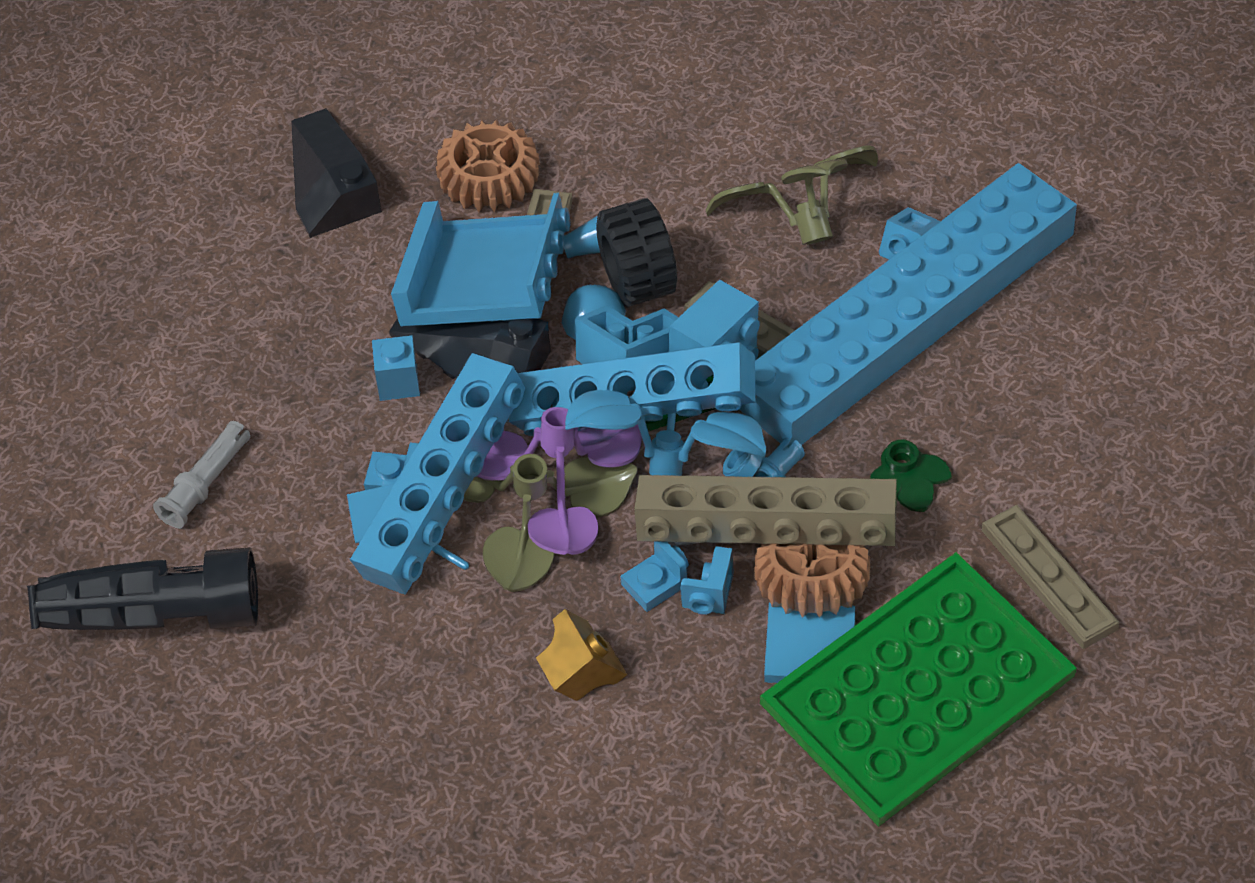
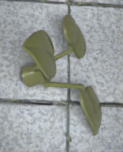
[706,145,878,245]
[444,454,637,592]

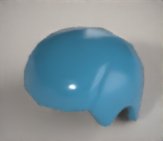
[561,285,626,340]

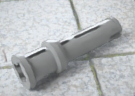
[153,421,250,528]

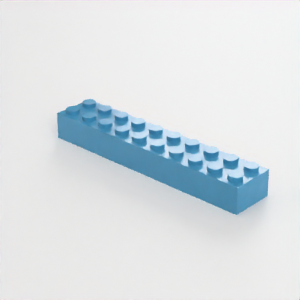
[739,163,1077,448]

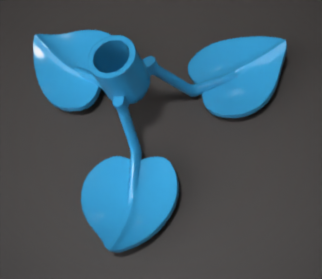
[565,380,766,476]

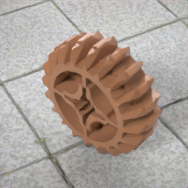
[436,119,540,212]
[754,543,870,618]

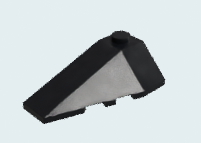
[291,108,382,238]
[389,318,551,379]

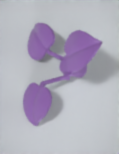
[462,407,642,555]

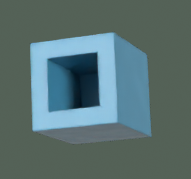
[372,335,420,401]

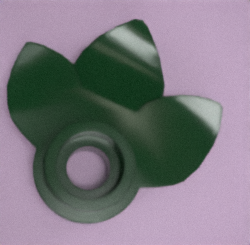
[870,440,952,512]

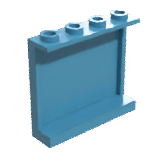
[391,193,570,326]

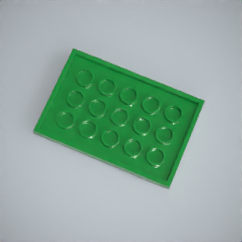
[760,552,1077,827]

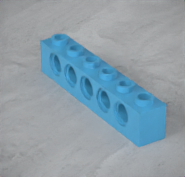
[509,342,755,436]
[350,353,526,595]

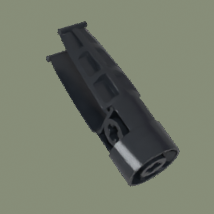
[27,547,258,630]

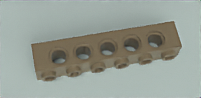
[634,475,897,546]

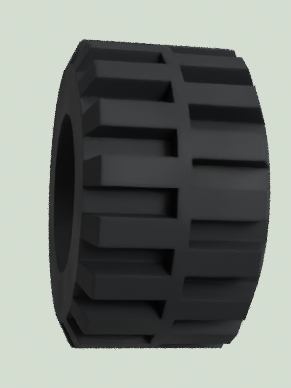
[596,198,677,307]

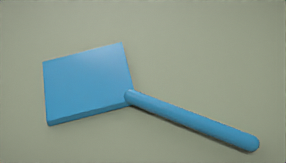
[347,484,469,570]

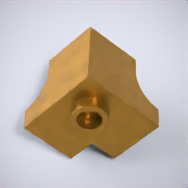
[536,609,627,701]

